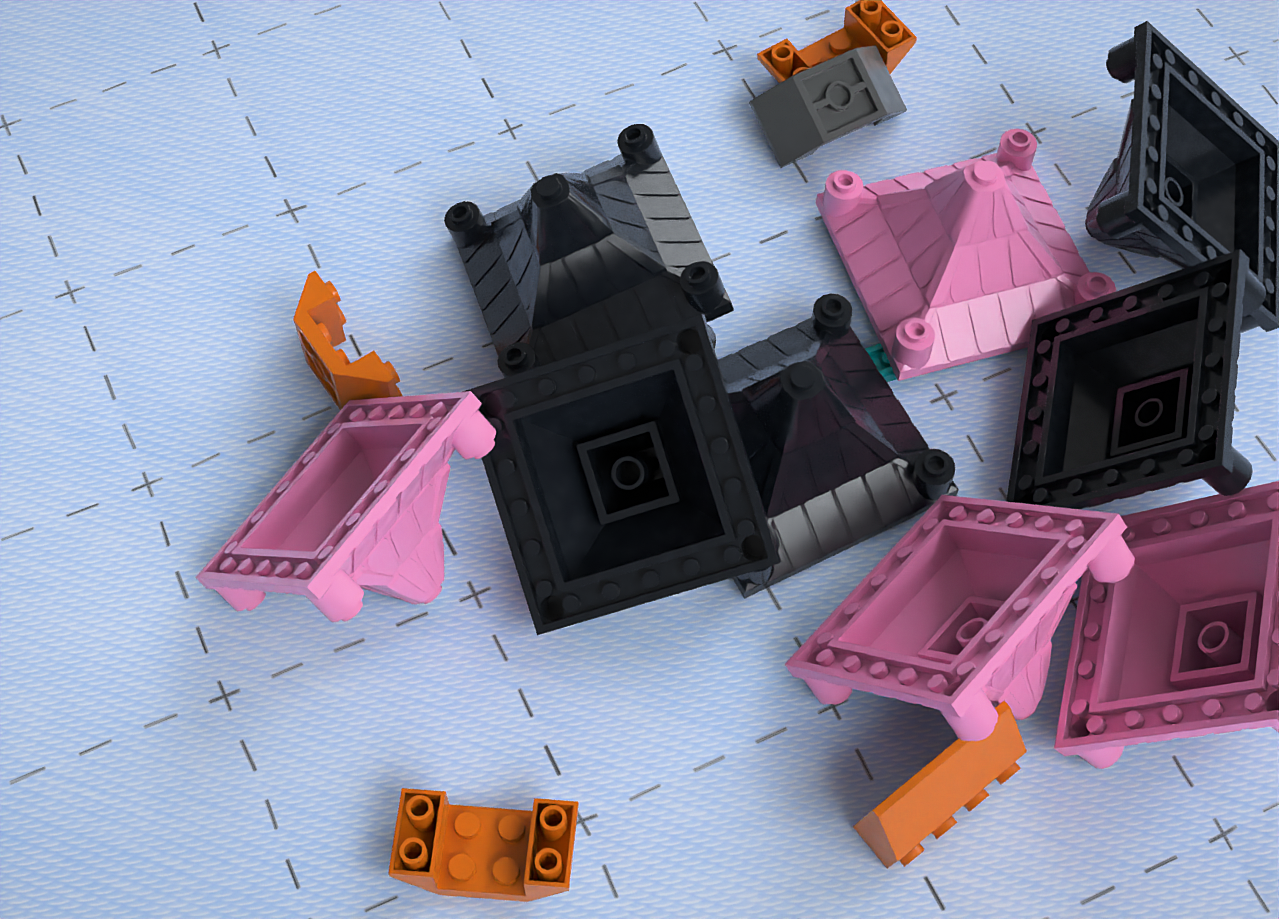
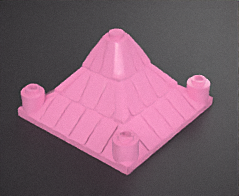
[816,129,1116,381]
[195,391,496,622]
[1054,481,1279,769]
[785,495,1135,741]

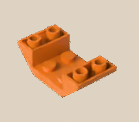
[757,0,917,84]
[293,271,403,410]
[388,788,579,902]

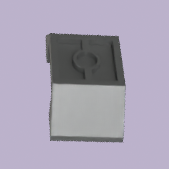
[749,45,907,168]

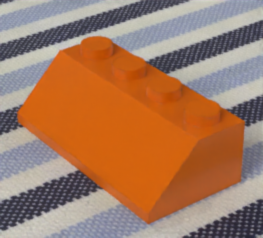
[853,700,1027,868]

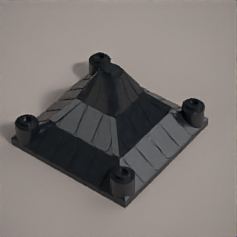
[1085,21,1279,333]
[444,124,734,378]
[1006,250,1266,510]
[718,293,959,599]
[463,314,781,635]

